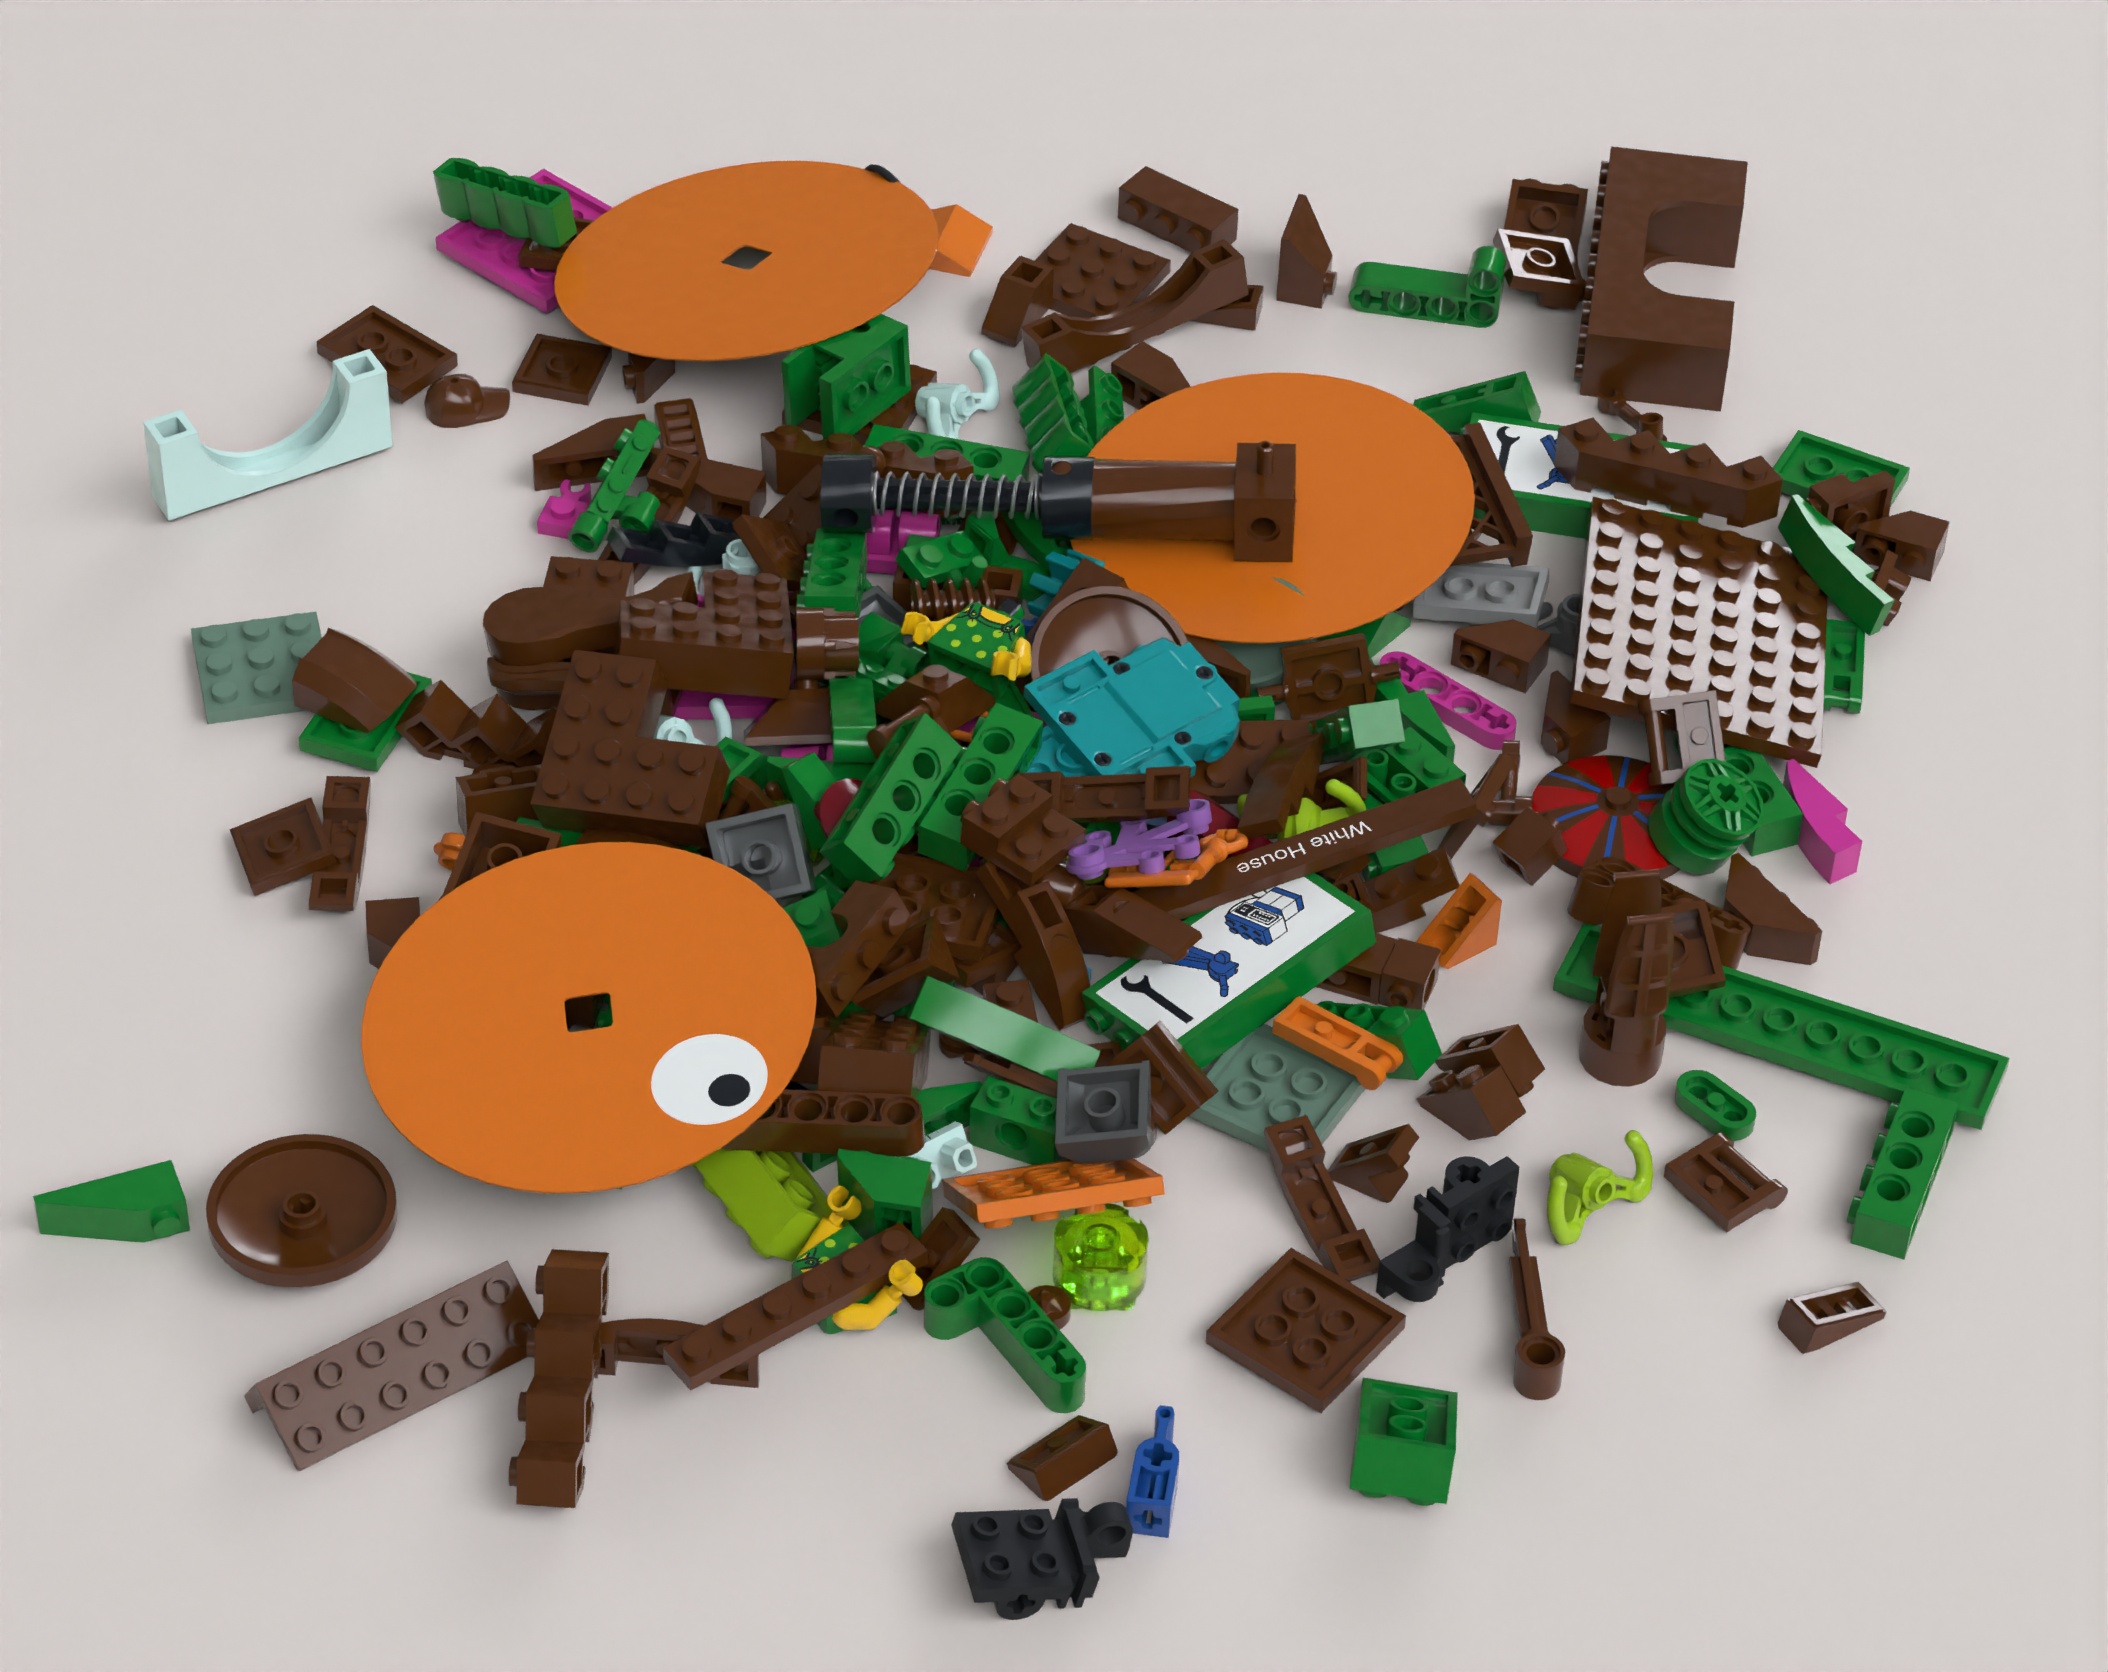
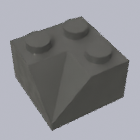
[705,803,818,901]

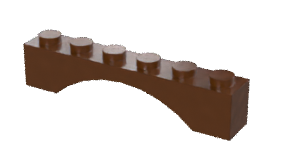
[1021,239,1249,373]

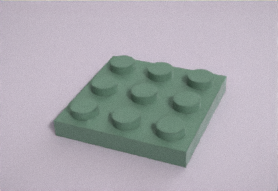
[191,611,322,724]
[1189,1024,1366,1153]

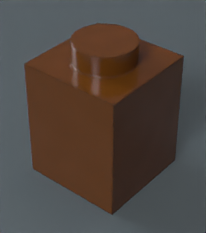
[1493,806,1568,886]

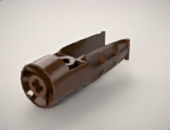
[1579,869,1675,1087]

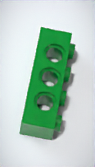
[864,424,1030,481]
[797,529,868,622]
[914,702,1043,872]
[819,713,962,883]
[1674,734,1803,857]
[1847,1087,1959,1260]

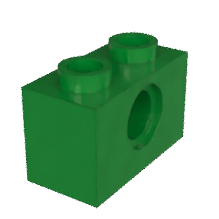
[969,1076,1062,1165]

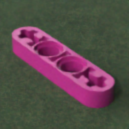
[1379,651,1517,750]

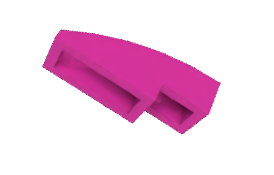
[1783,759,1862,884]

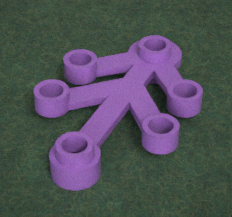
[1066,799,1212,880]

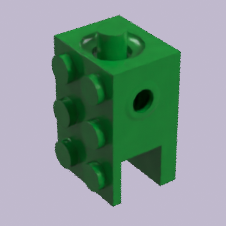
[781,314,911,439]

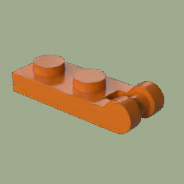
[1272,996,1404,1090]

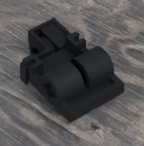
[1376,1156,1520,1302]
[951,1498,1133,1620]

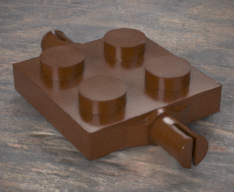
[1257,633,1401,726]

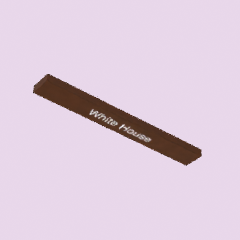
[1132,778,1478,920]

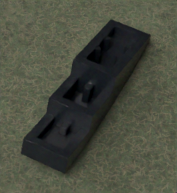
[607,512,740,566]

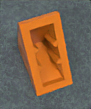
[1416,873,1502,969]

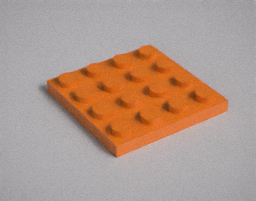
[942,1159,1165,1229]

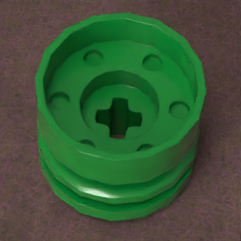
[1648,758,1764,875]

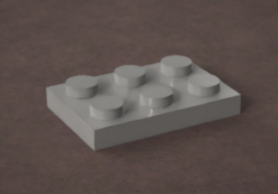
[1413,562,1549,628]

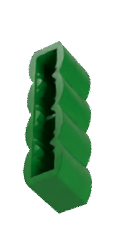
[433,158,577,248]
[1012,353,1094,474]

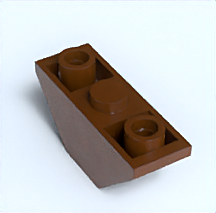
[1723,852,1822,965]

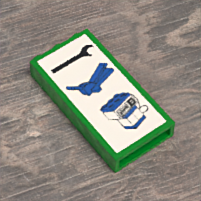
[1460,412,1699,539]
[1082,873,1376,1069]

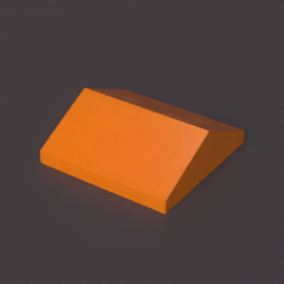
[929,204,993,277]

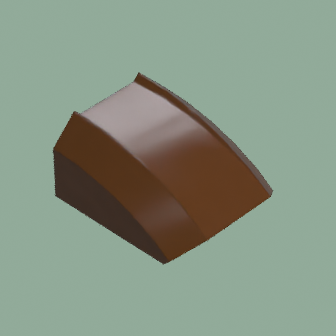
[292,628,417,733]

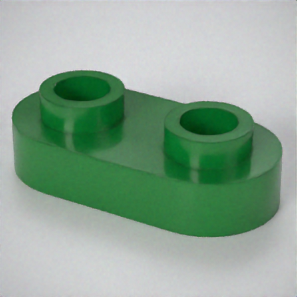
[1675,1070,1756,1141]

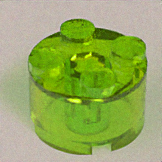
[1052,1203,1149,1311]

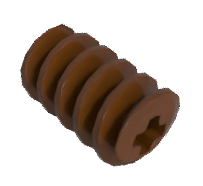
[910,577,996,621]

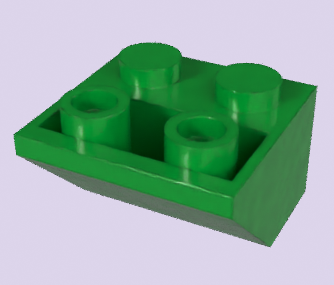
[1345,727,1466,803]
[837,1149,933,1241]

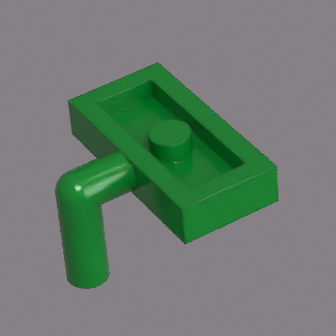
[895,530,988,590]

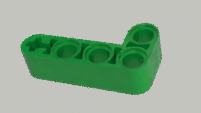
[1348,246,1506,328]
[829,677,877,764]
[924,1257,1086,1413]

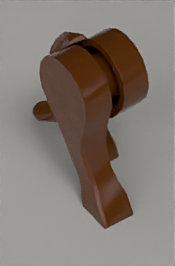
[483,571,698,717]

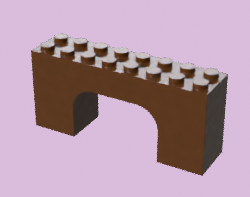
[1574,146,1748,412]

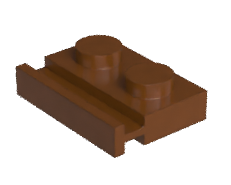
[1107,1020,1218,1135]

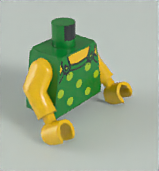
[900,599,1031,700]
[792,1186,923,1334]

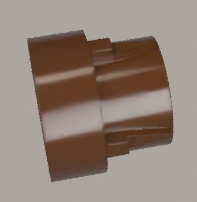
[795,607,859,680]

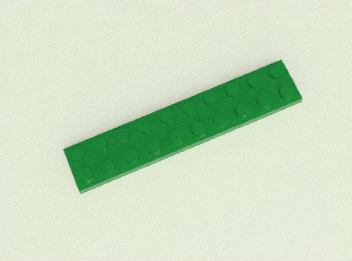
[1553,923,2010,1130]

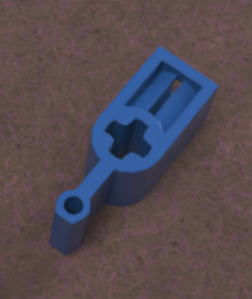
[1126,1405,1179,1538]

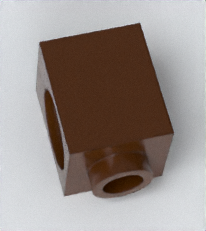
[1379,937,1441,1010]

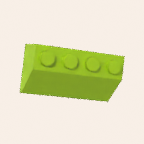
[691,1149,852,1262]

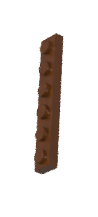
[663,1222,928,1391]

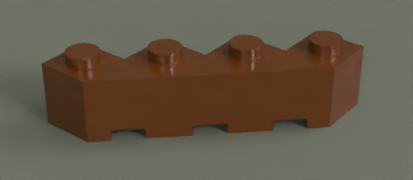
[1554,417,1783,528]
[761,425,974,517]
[394,680,557,769]
[509,1249,609,1508]

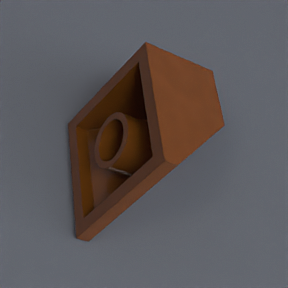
[1277,194,1337,309]
[875,664,996,733]
[744,679,832,746]

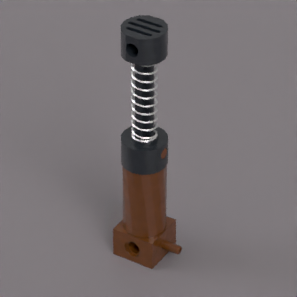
[820,441,1296,562]

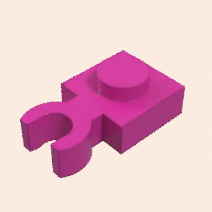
[537,479,592,539]

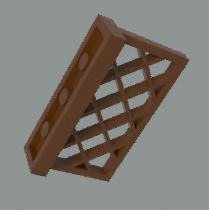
[1450,423,1533,567]

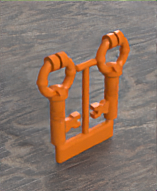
[1104,829,1248,888]

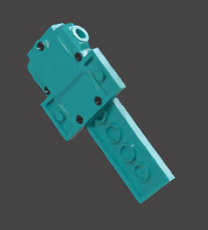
[915,637,1240,860]

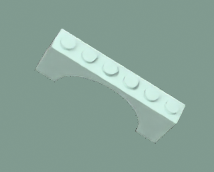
[143,349,393,521]

